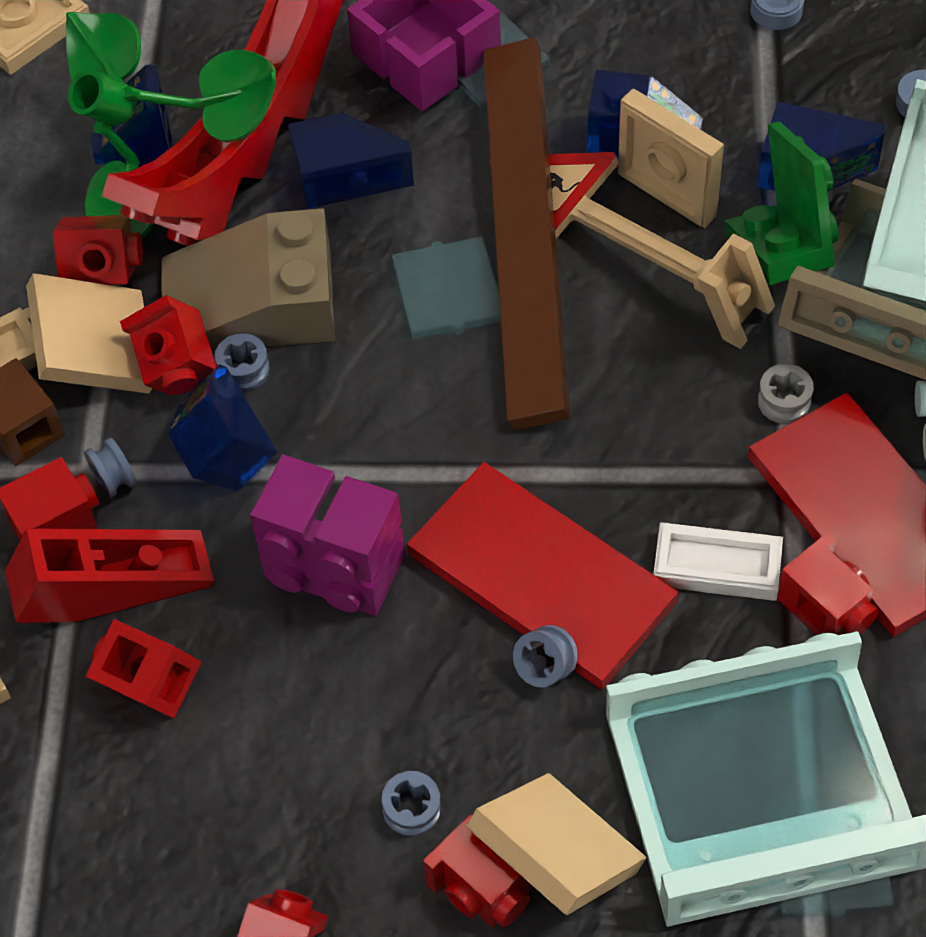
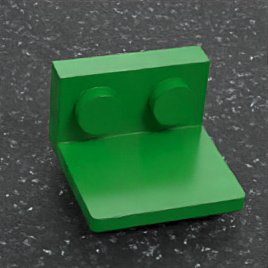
[725,121,839,285]

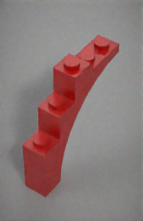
[102,0,343,246]

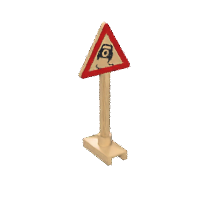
[490,152,775,349]

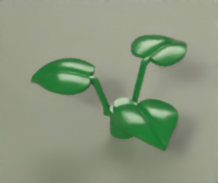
[66,12,276,239]

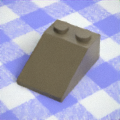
[162,208,335,352]

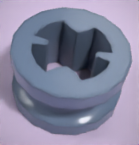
[215,333,270,392]
[84,437,137,499]
[513,625,578,687]
[381,771,441,836]

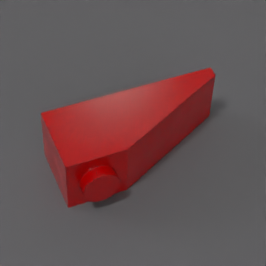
[5,529,215,623]

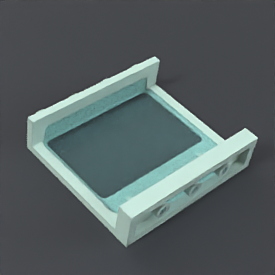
[606,631,926,927]

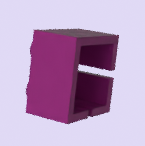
[347,0,501,112]
[250,454,406,616]

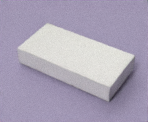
[653,522,783,601]

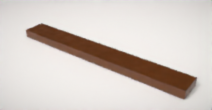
[484,37,570,431]

